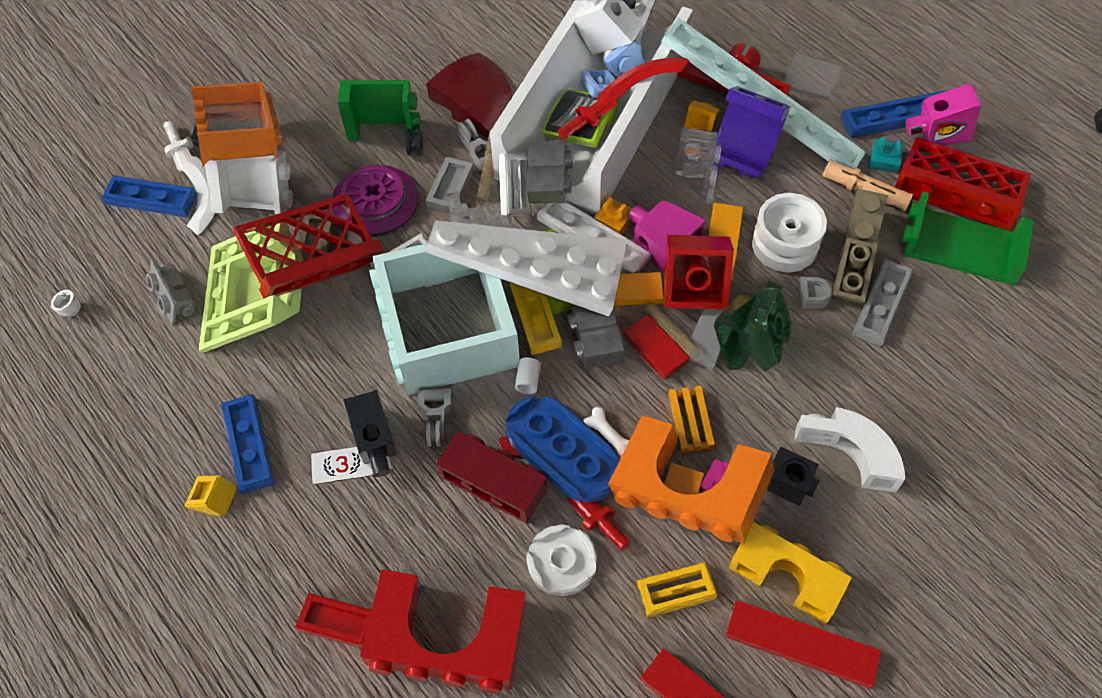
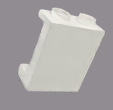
[205,151,293,214]

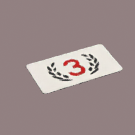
[311,447,373,484]

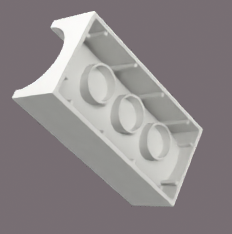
[490,0,693,216]

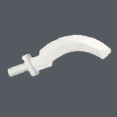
[164,121,215,235]

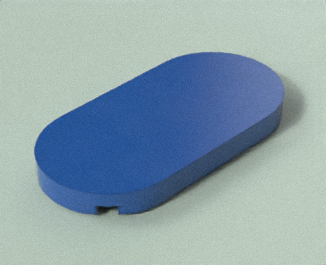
[506,396,619,502]

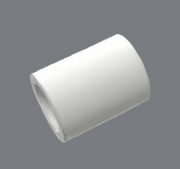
[514,358,541,394]

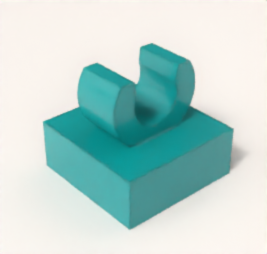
[868,137,904,173]

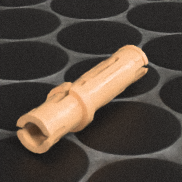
[822,159,913,212]

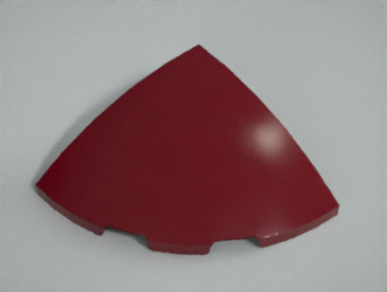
[426,53,512,138]

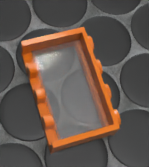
[192,82,282,167]

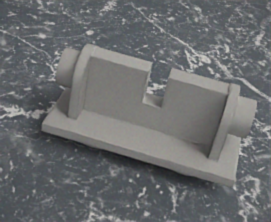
[146,260,195,325]

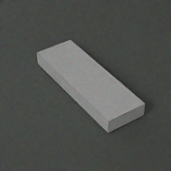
[851,259,914,347]

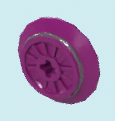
[332,165,419,236]

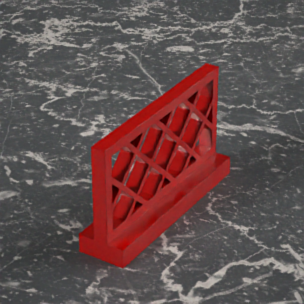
[895,137,1031,231]
[233,193,383,299]

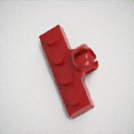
[677,43,791,96]

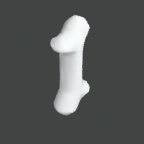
[583,407,630,461]

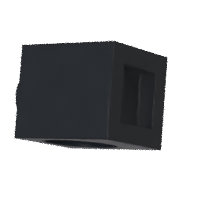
[767,446,820,506]

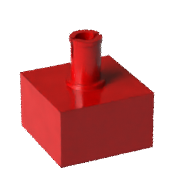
[663,235,734,310]

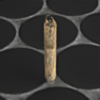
[477,133,494,207]
[642,301,702,361]

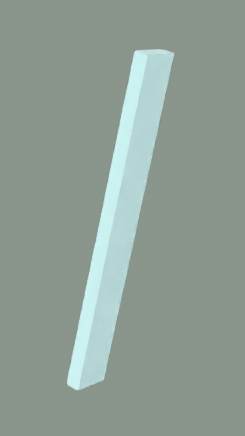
[661,17,866,170]

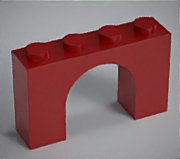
[360,569,526,693]

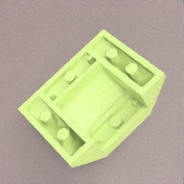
[199,222,304,353]

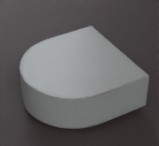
[798,277,833,309]

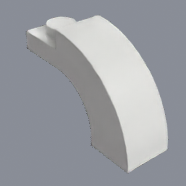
[795,407,905,493]

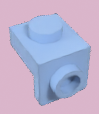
[603,39,645,79]

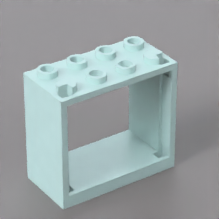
[369,243,520,395]

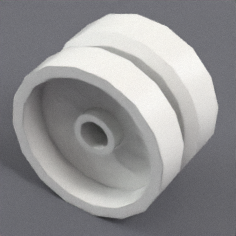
[752,193,827,273]

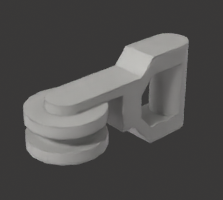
[457,119,493,172]
[418,389,452,447]

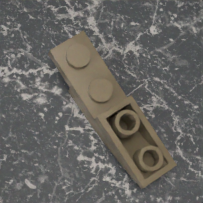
[832,188,888,304]

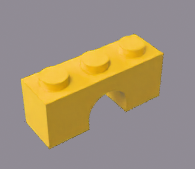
[729,522,852,625]

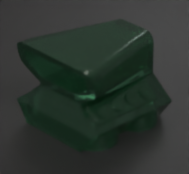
[714,280,792,372]

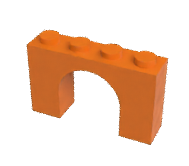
[608,415,775,543]

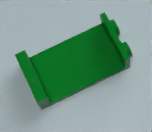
[901,191,1034,286]

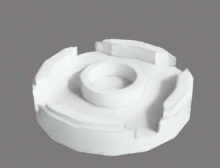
[526,524,598,597]

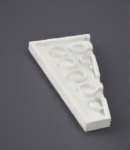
[425,220,627,316]

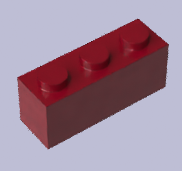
[436,431,547,524]

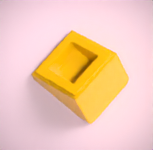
[185,475,237,516]

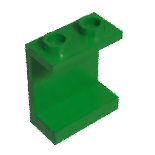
[337,80,421,141]

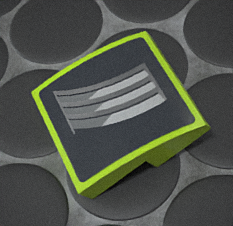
[541,89,620,148]

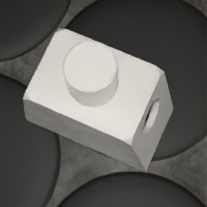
[574,0,643,55]

